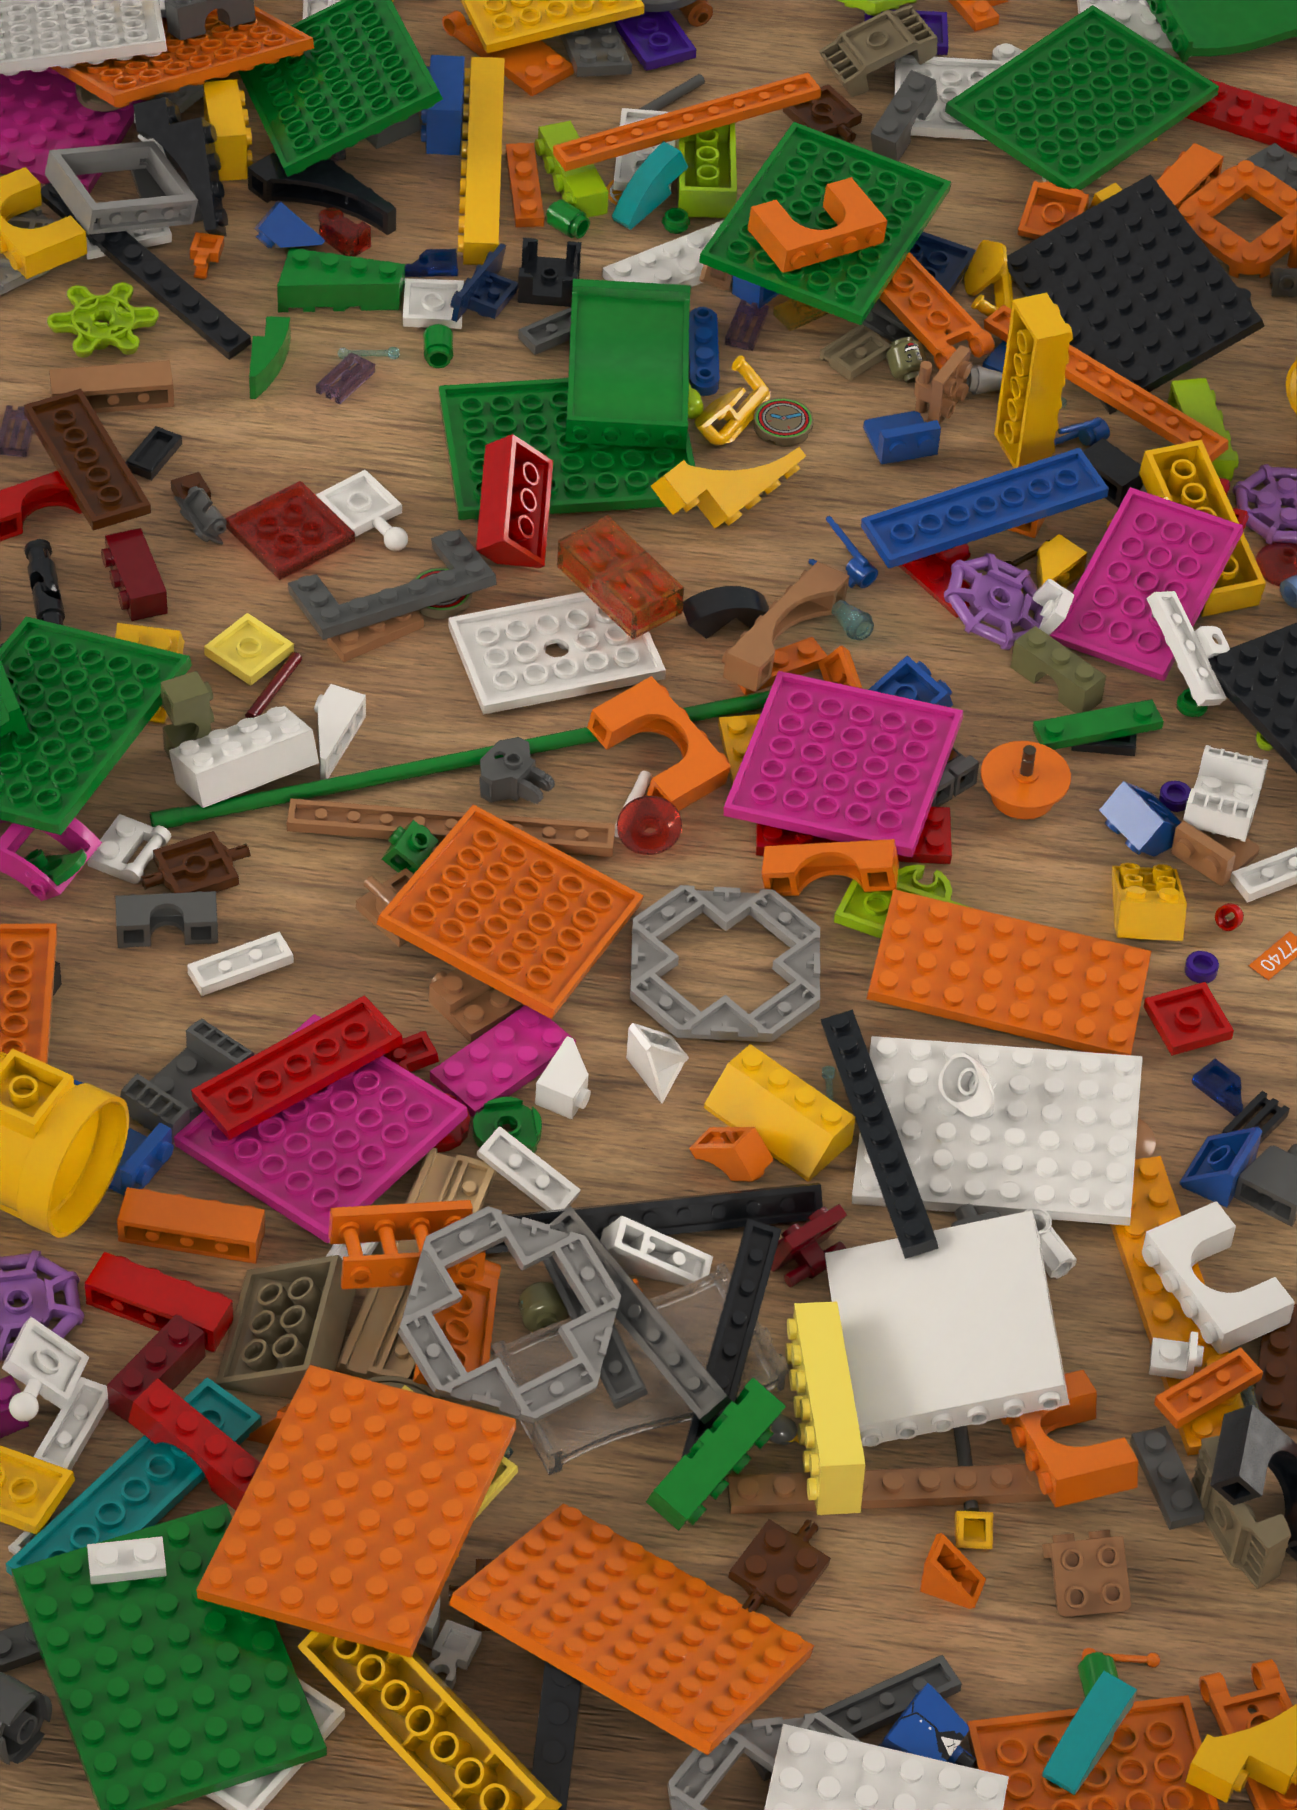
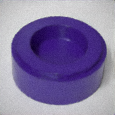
[1159,781,1191,812]
[1184,951,1219,983]

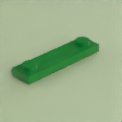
[1032,699,1164,750]

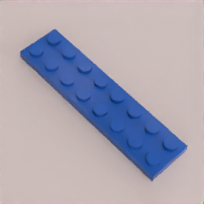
[861,447,1109,569]

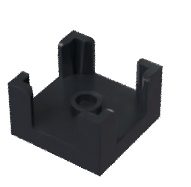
[518,237,582,307]

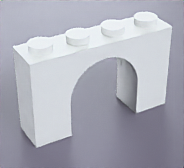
[1142,1201,1295,1355]

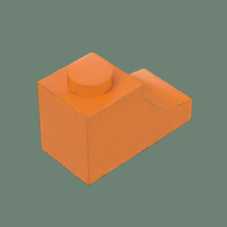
[689,1127,774,1182]

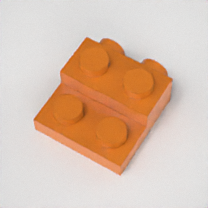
[1018,181,1089,240]

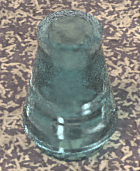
[832,600,874,641]

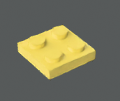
[204,613,294,686]

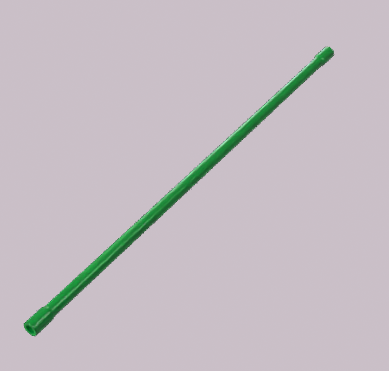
[150,691,770,829]

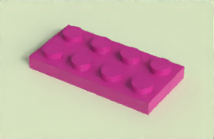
[430,1005,576,1118]

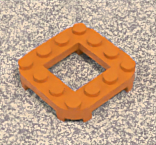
[1179,160,1297,278]

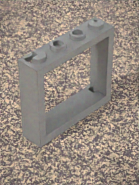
[45,141,198,235]

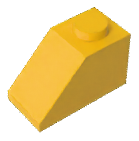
[1036,534,1087,589]

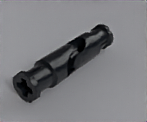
[24,539,65,625]

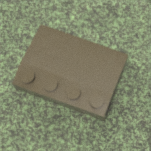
[216,1255,356,1399]

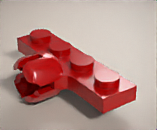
[898,543,971,618]

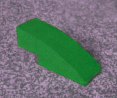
[249,316,291,399]

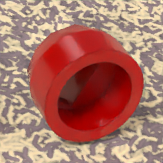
[1215,903,1244,931]

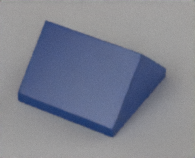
[1179,1126,1262,1208]

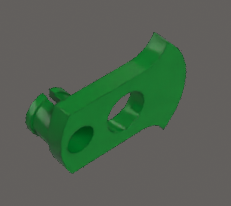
[24,848,87,886]

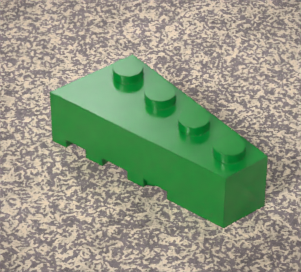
[277,248,405,313]
[646,1377,786,1531]

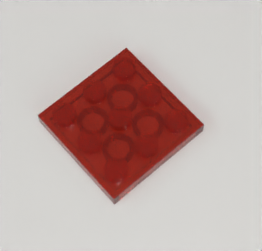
[225,481,355,580]

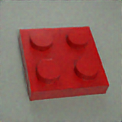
[1143,982,1234,1056]

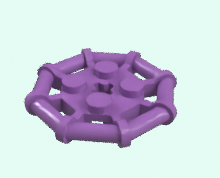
[1232,464,1297,545]
[944,553,1043,650]
[0,1250,85,1361]

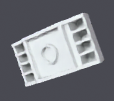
[1183,745,1269,842]

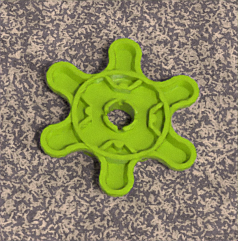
[47,282,159,358]

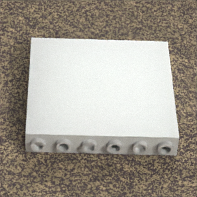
[825,1210,1070,1447]

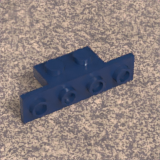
[450,243,518,322]

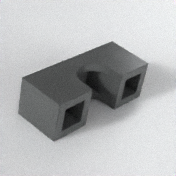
[164,0,256,40]
[871,70,938,162]
[115,891,218,948]

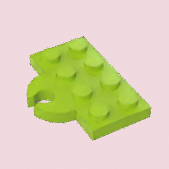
[834,864,972,939]

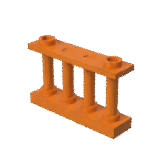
[328,1200,486,1289]

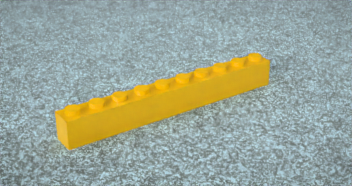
[458,57,505,265]

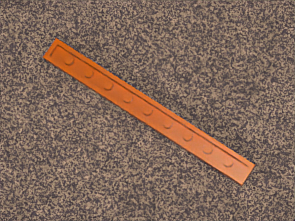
[553,72,821,172]
[984,305,1229,462]

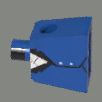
[878,1683,976,1767]

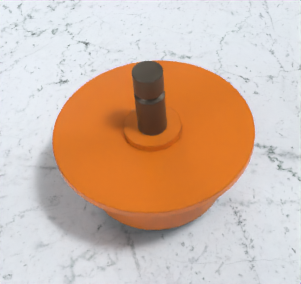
[981,741,1071,820]

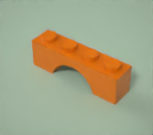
[762,839,899,896]

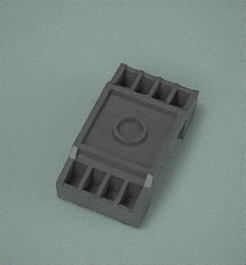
[120,1018,254,1144]

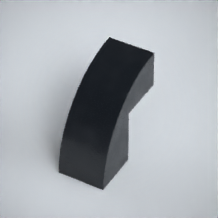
[680,586,769,639]

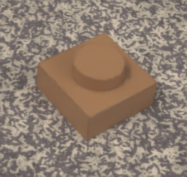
[699,264,733,291]

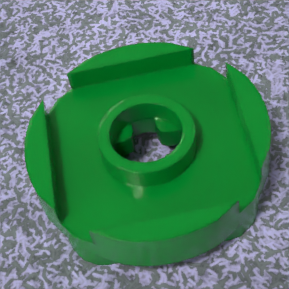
[473,1097,542,1153]

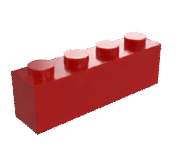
[85,1252,233,1353]

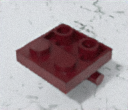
[771,1204,847,1287]

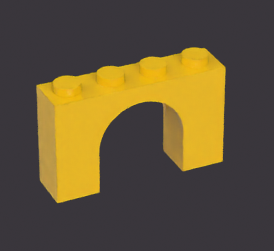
[0,167,87,279]

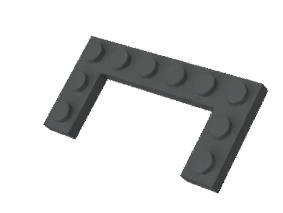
[288,529,497,640]

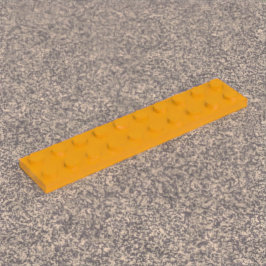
[1110,1156,1247,1456]

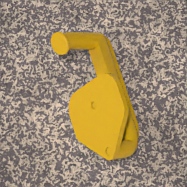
[964,240,1013,317]
[694,355,770,445]

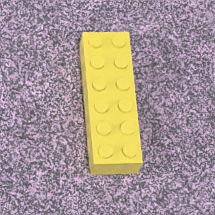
[785,1301,865,1515]

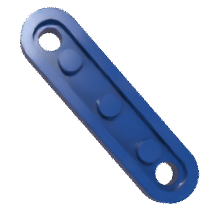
[689,307,720,396]

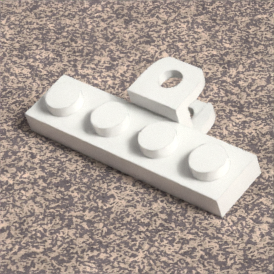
[1146,591,1230,706]

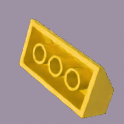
[704,1044,855,1182]

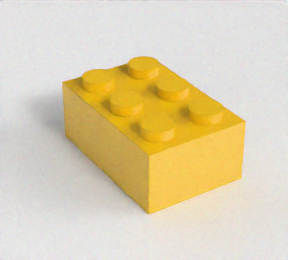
[203,79,253,181]

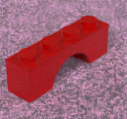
[0,470,82,541]
[128,1378,260,1511]

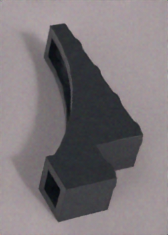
[133,97,228,236]
[248,152,396,235]
[532,1661,583,1810]

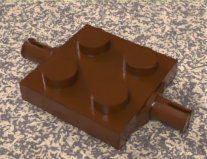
[783,84,862,143]
[141,831,251,893]
[728,1519,831,1617]

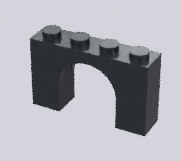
[1210,1404,1297,1561]

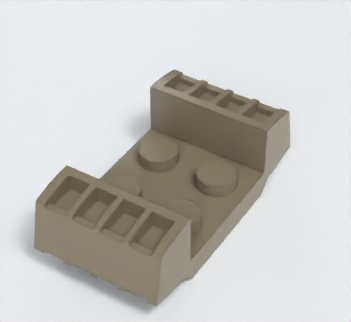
[819,5,938,97]
[1192,1436,1291,1589]

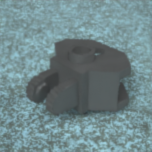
[479,737,555,804]

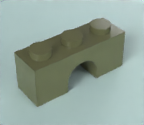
[1011,626,1106,714]
[161,671,214,760]

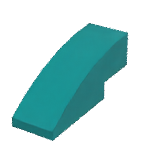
[612,141,689,230]
[1042,1671,1137,1795]

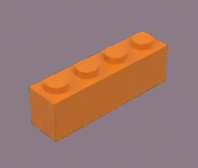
[1155,143,1224,210]
[117,1187,265,1264]

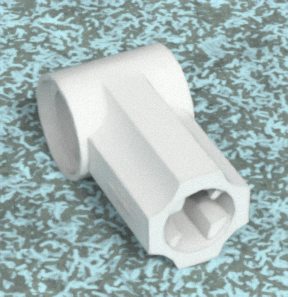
[1024,1207,1077,1279]

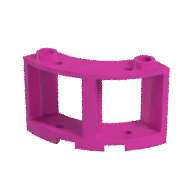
[0,818,102,901]

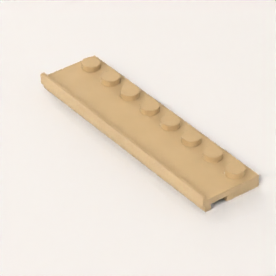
[336,1148,497,1379]

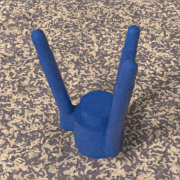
[1054,417,1110,446]
[808,516,878,588]

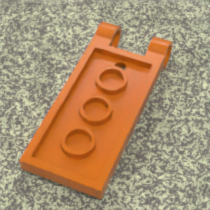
[442,10,574,97]
[879,252,995,370]
[413,1259,501,1388]
[1199,1659,1297,1810]

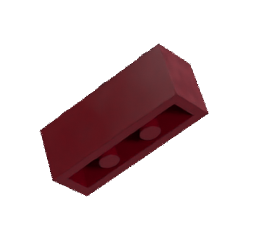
[101,528,168,621]
[107,1314,206,1423]

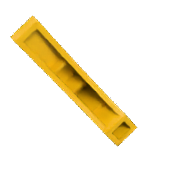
[650,447,806,528]
[1185,1704,1297,1803]

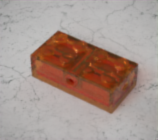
[557,515,684,639]

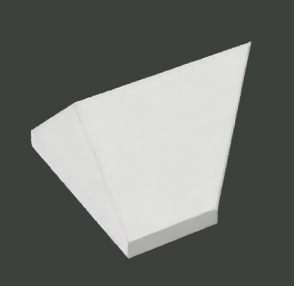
[626,1023,689,1104]

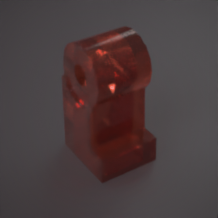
[318,208,371,257]

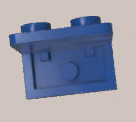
[863,411,941,465]
[109,1122,174,1196]

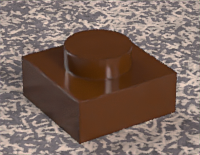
[171,472,211,499]

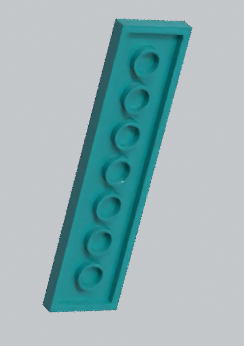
[6,1377,262,1576]

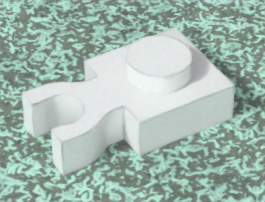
[429,1620,482,1689]

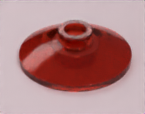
[1256,542,1297,586]
[617,796,682,855]

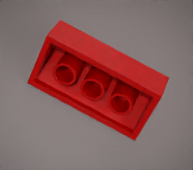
[476,434,553,568]

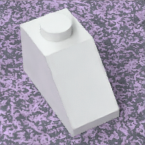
[535,1036,591,1119]

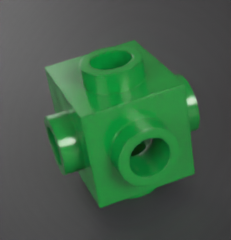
[382,820,439,874]

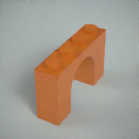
[748,177,888,273]
[587,676,731,819]
[1001,1370,1138,1508]

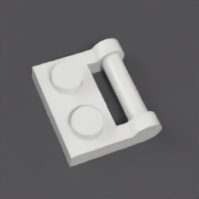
[87,814,171,884]

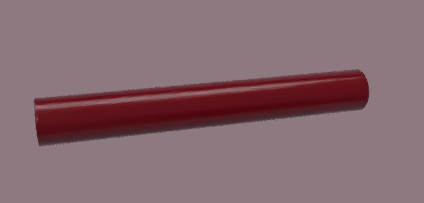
[245,652,302,718]

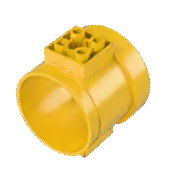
[0,1048,129,1238]

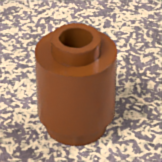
[679,0,713,27]

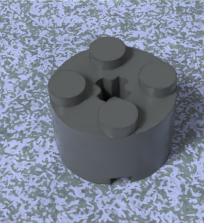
[0,1672,52,1765]

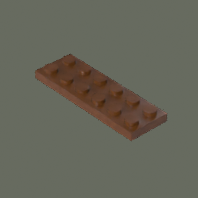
[24,389,151,531]

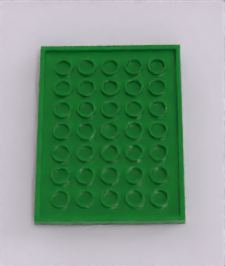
[238,0,443,177]
[945,5,1219,190]
[699,122,951,325]
[439,378,696,520]
[0,616,192,835]
[11,1503,327,1810]

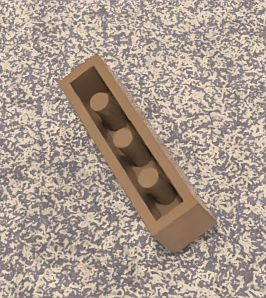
[49,360,174,413]

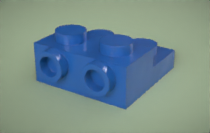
[868,655,953,707]

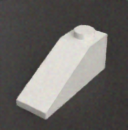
[314,684,366,780]
[600,1216,713,1289]

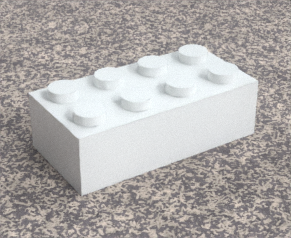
[169,706,319,808]

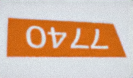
[1248,931,1297,981]

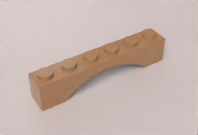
[722,561,850,692]

